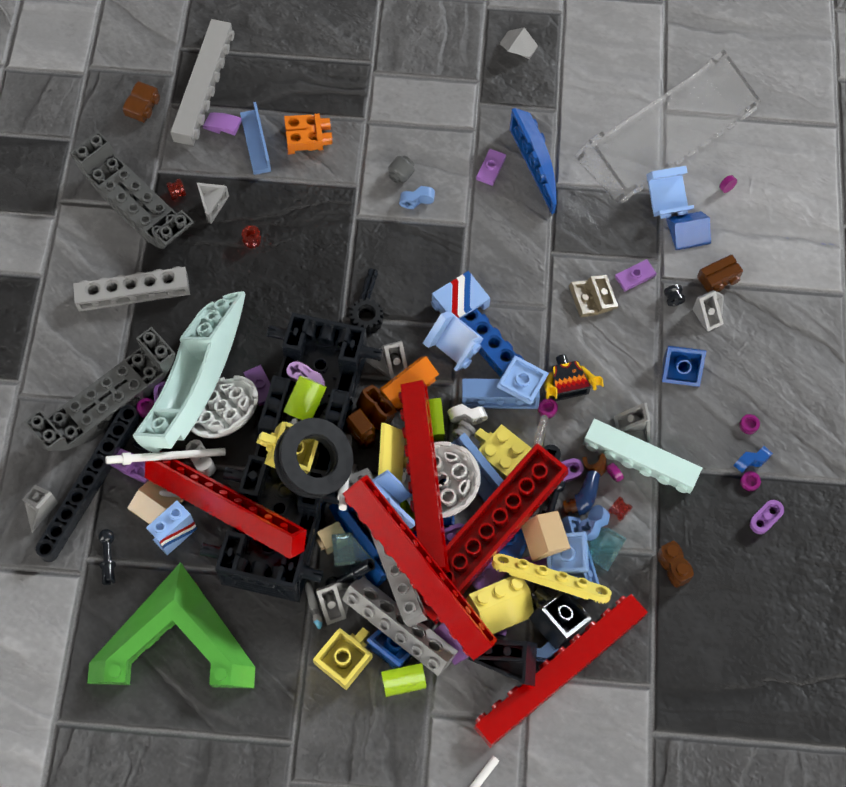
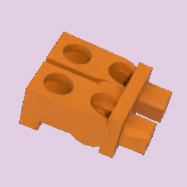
[284,113,333,155]

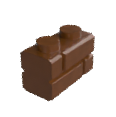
[697,255,743,293]

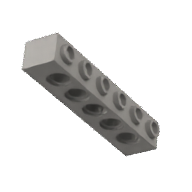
[73,266,190,312]
[342,576,458,676]

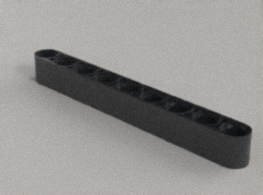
[36,405,140,562]

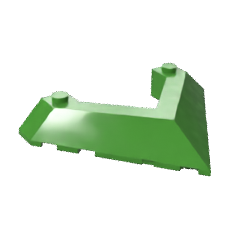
[87,562,256,688]

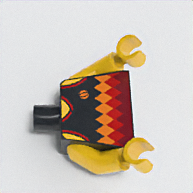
[543,354,604,401]

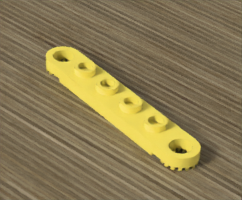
[491,554,612,604]

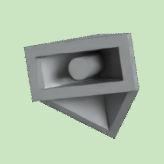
[500,27,538,59]
[197,183,229,224]
[692,290,724,331]
[366,341,407,380]
[614,403,650,444]
[22,485,58,533]
[316,583,352,625]

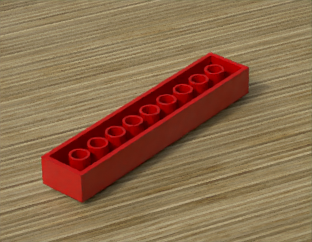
[417,443,568,624]

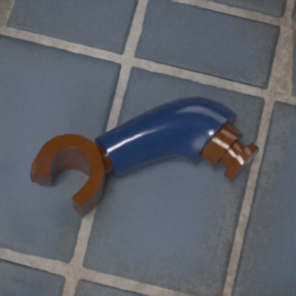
[563,452,607,516]

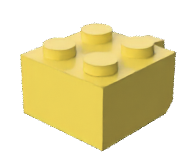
[256,422,319,474]
[474,424,532,480]
[313,628,373,690]

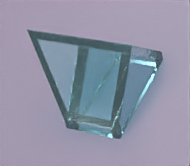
[590,527,627,571]
[332,533,375,566]

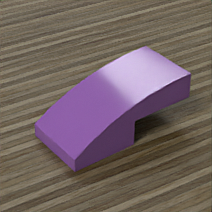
[203,112,242,136]
[110,448,149,484]

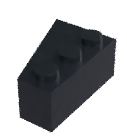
[469,640,537,686]

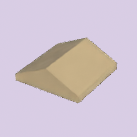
[128,480,183,524]
[521,511,571,562]

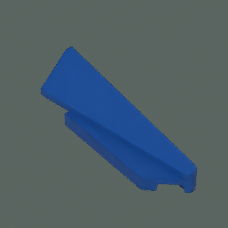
[329,503,387,588]

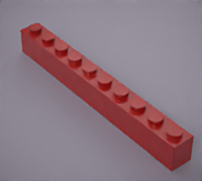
[398,380,449,573]
[144,451,307,559]
[343,475,497,661]
[474,594,648,748]

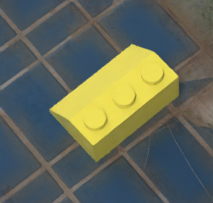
[378,423,408,483]
[466,576,534,635]

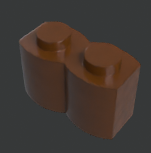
[123,81,160,123]
[356,385,397,431]
[346,409,376,448]
[657,540,694,588]

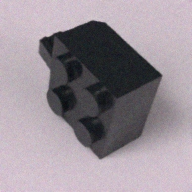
[529,587,592,649]

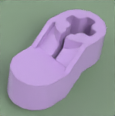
[286,362,325,386]

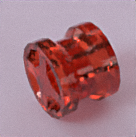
[166,179,186,200]
[242,225,261,248]
[608,497,633,522]

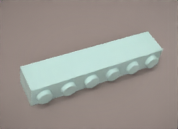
[583,419,702,494]

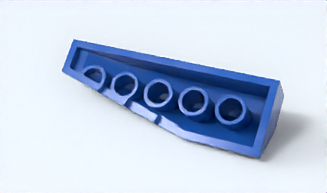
[509,108,557,214]

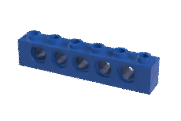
[460,308,524,378]

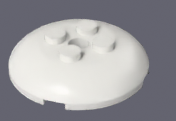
[191,376,258,438]
[402,442,481,518]

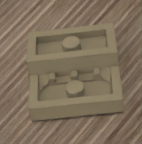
[569,275,618,318]

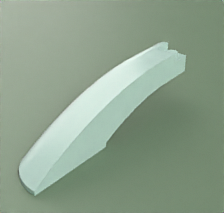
[133,291,245,453]

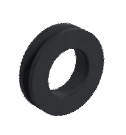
[274,418,353,498]

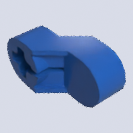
[734,446,773,473]

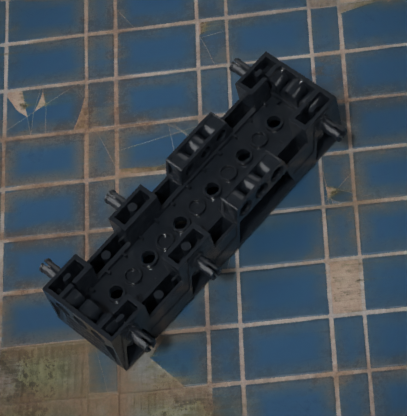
[200,312,383,603]

